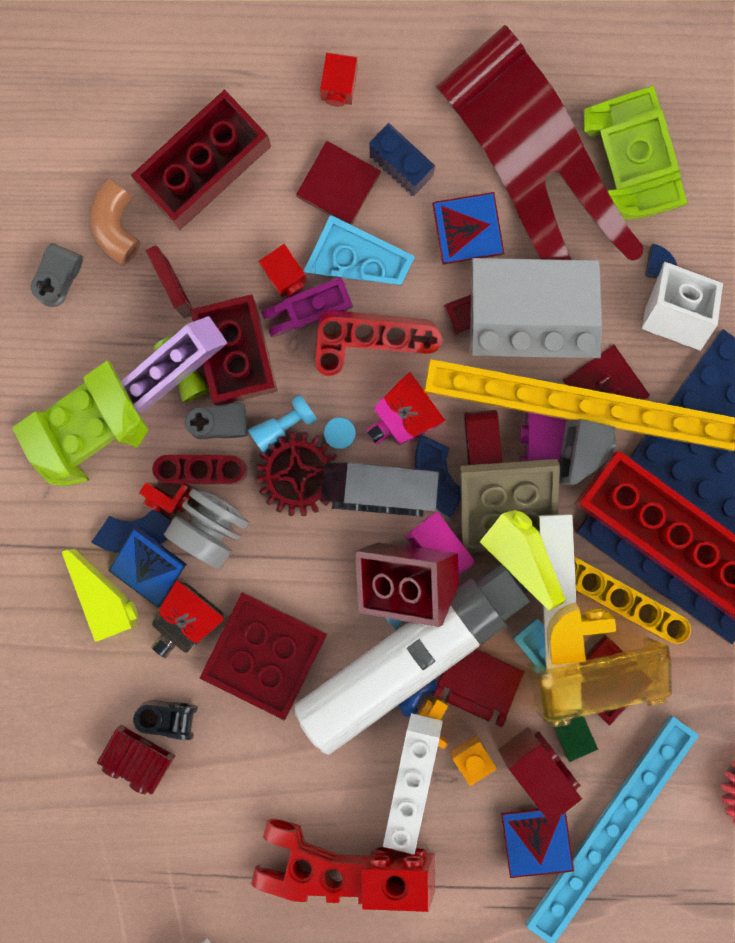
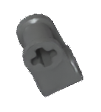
[31,243,83,307]
[185,403,248,439]

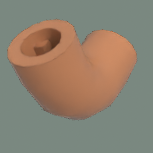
[90,178,140,266]

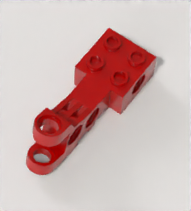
[251,819,435,912]

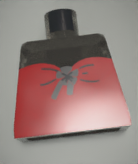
[151,578,228,659]

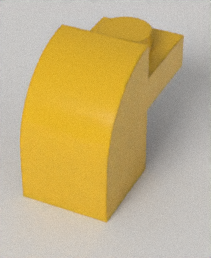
[547,603,616,665]

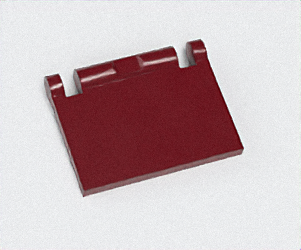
[432,649,524,728]

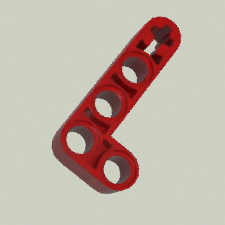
[314,310,442,376]

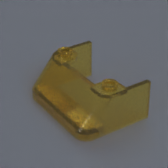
[526,637,672,727]

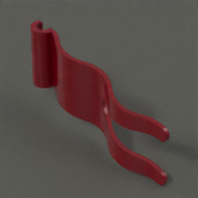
[436,25,644,261]

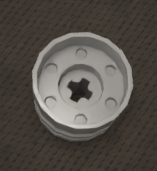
[164,488,250,569]

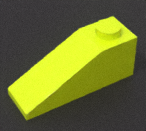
[480,510,566,611]
[62,549,138,642]

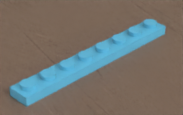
[525,715,699,943]

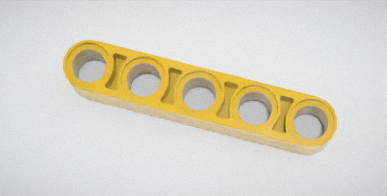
[574,556,691,644]

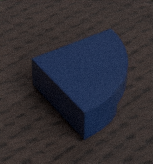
[645,244,677,278]

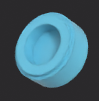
[324,417,356,449]

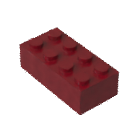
[131,89,271,230]

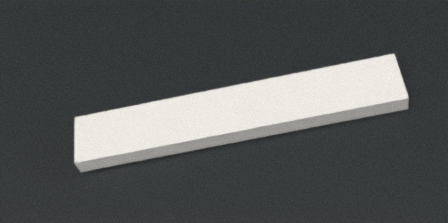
[538,514,581,708]

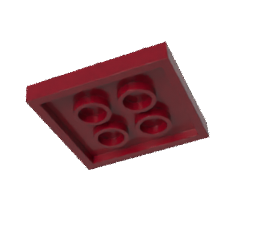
[199,592,328,721]

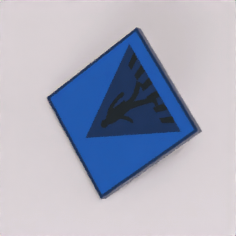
[108,526,187,608]

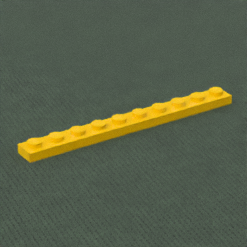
[423,359,735,452]

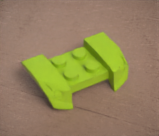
[584,85,688,221]
[12,360,149,487]

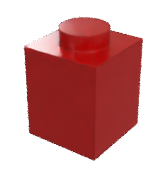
[320,52,358,107]
[258,244,307,298]

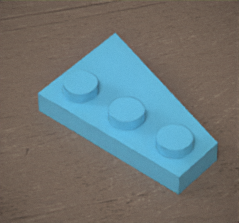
[303,215,415,286]

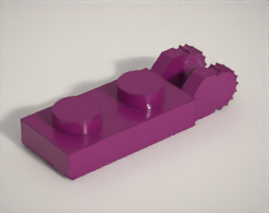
[261,277,353,337]

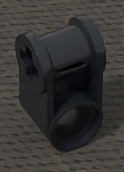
[133,700,198,740]

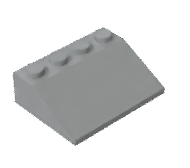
[469,258,602,358]

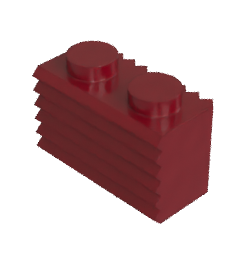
[97,725,176,795]

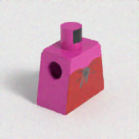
[365,372,446,446]

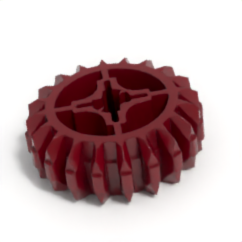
[255,431,337,516]

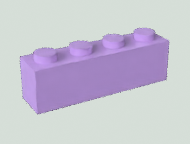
[121,316,227,413]

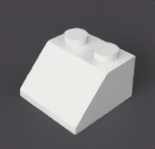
[642,262,723,351]

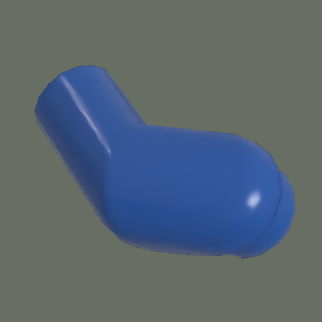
[398,679,437,717]

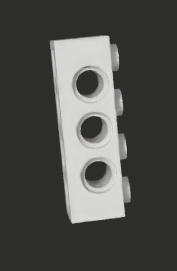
[383,713,443,854]

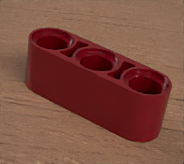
[464,410,502,465]
[152,455,248,485]

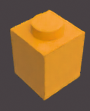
[450,735,497,786]

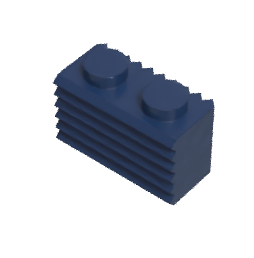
[369,123,435,196]

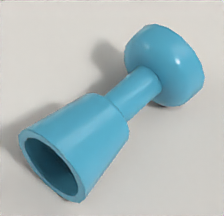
[248,394,317,454]

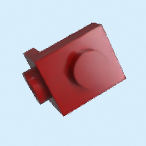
[139,482,192,514]

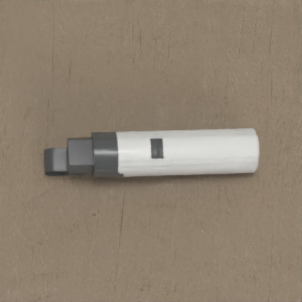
[294,563,530,755]

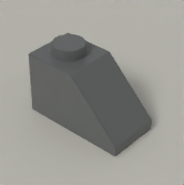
[559,419,616,485]

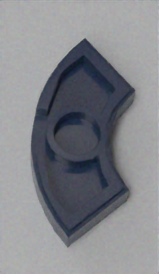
[415,435,461,518]
[91,509,172,553]

